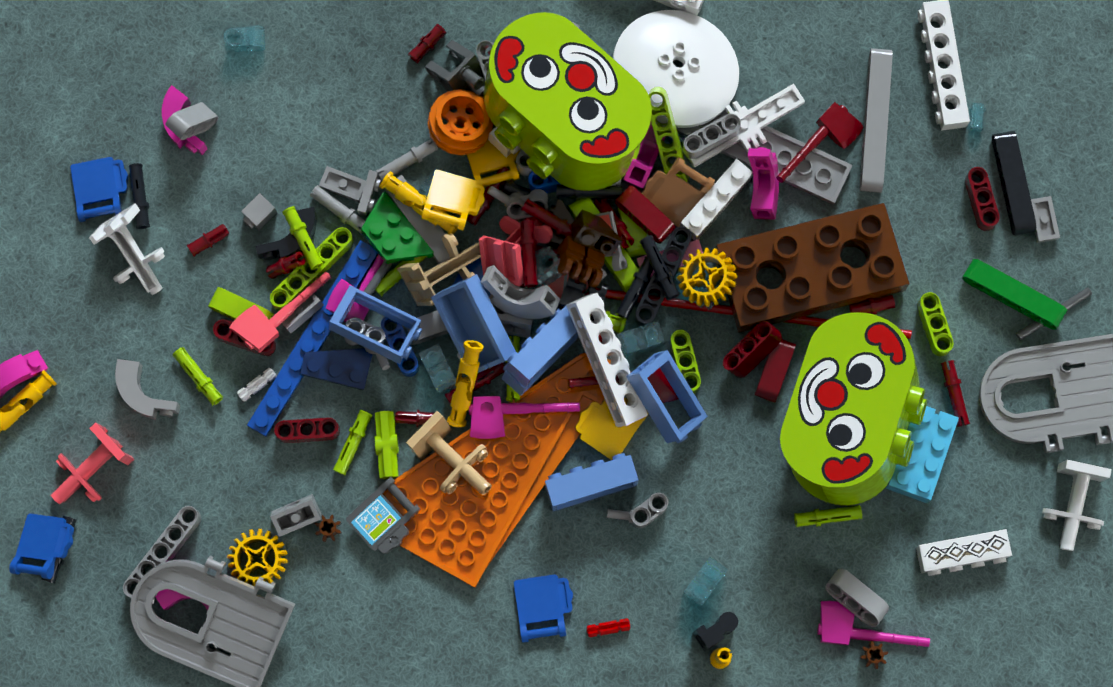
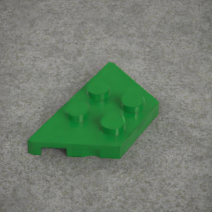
[361,192,434,264]

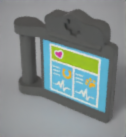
[346,477,421,554]

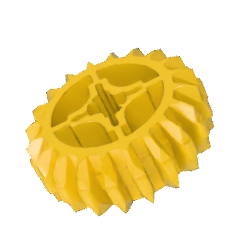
[677,248,737,307]
[227,529,288,586]

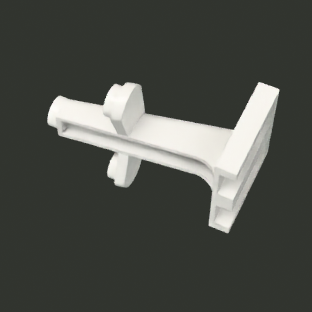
[89,204,165,295]
[1042,460,1112,551]

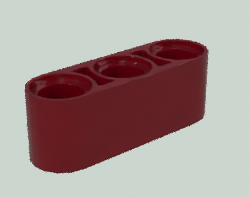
[965,167,999,231]
[615,185,676,244]
[213,319,276,356]
[723,321,782,378]
[755,339,796,403]
[274,418,340,443]

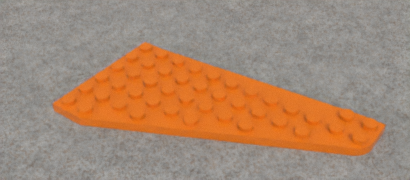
[383,353,611,588]

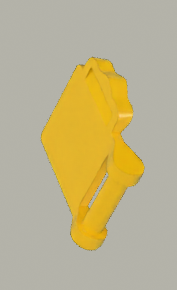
[467,140,520,187]
[421,170,485,230]
[575,397,649,460]

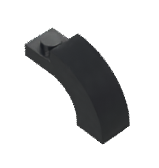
[256,207,317,260]

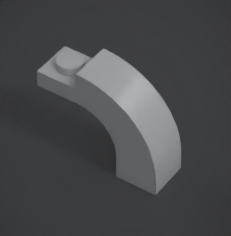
[480,265,560,319]
[115,359,180,420]

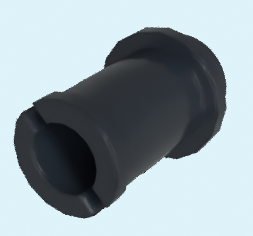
[501,180,531,195]

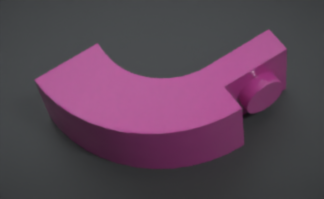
[162,85,207,155]
[624,121,666,188]
[0,350,48,399]

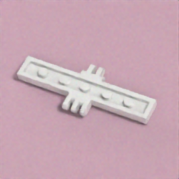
[687,84,805,168]

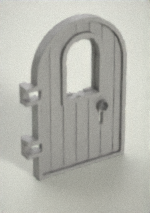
[979,334,1113,453]
[130,556,295,687]

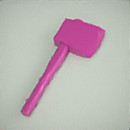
[326,254,384,323]
[469,396,580,439]
[817,601,930,647]

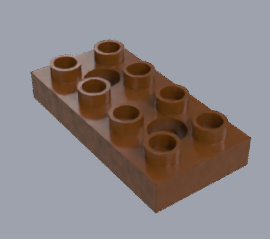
[716,203,910,333]

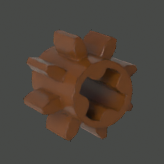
[315,515,342,542]
[859,641,888,670]

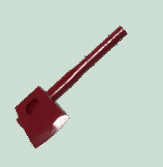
[776,102,864,183]
[568,368,678,403]

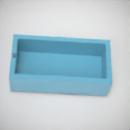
[886,406,959,503]

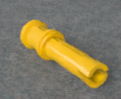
[710,647,732,669]

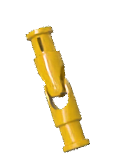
[380,171,458,235]
[447,340,484,427]
[0,370,57,432]

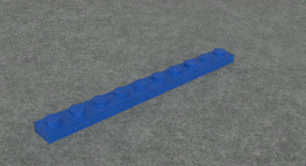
[247,240,378,437]

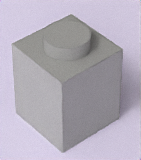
[241,193,277,231]

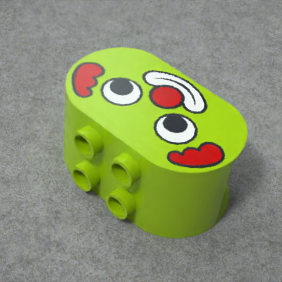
[483,12,652,191]
[780,313,927,505]

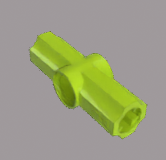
[375,411,399,479]

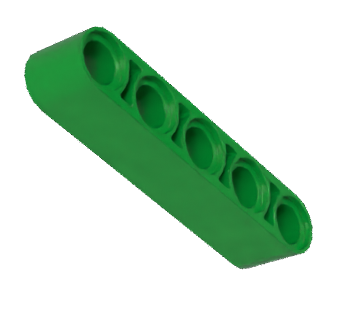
[962,259,1067,330]

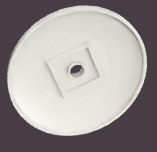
[613,10,739,128]

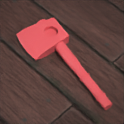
[229,271,331,353]

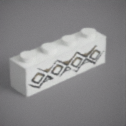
[680,159,753,240]
[916,529,1012,576]

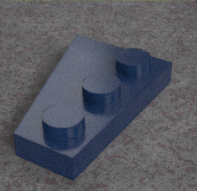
[299,348,373,390]

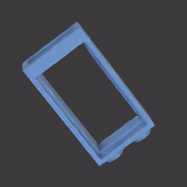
[329,285,422,364]
[626,350,708,443]

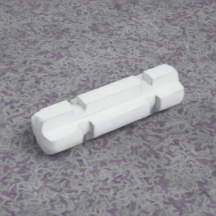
[237,368,277,401]

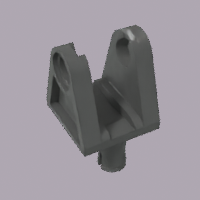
[425,40,484,99]

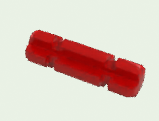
[586,618,631,637]

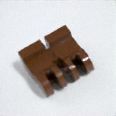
[557,235,605,288]

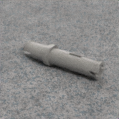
[376,138,438,180]
[309,185,365,235]

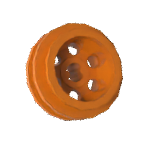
[427,89,493,156]

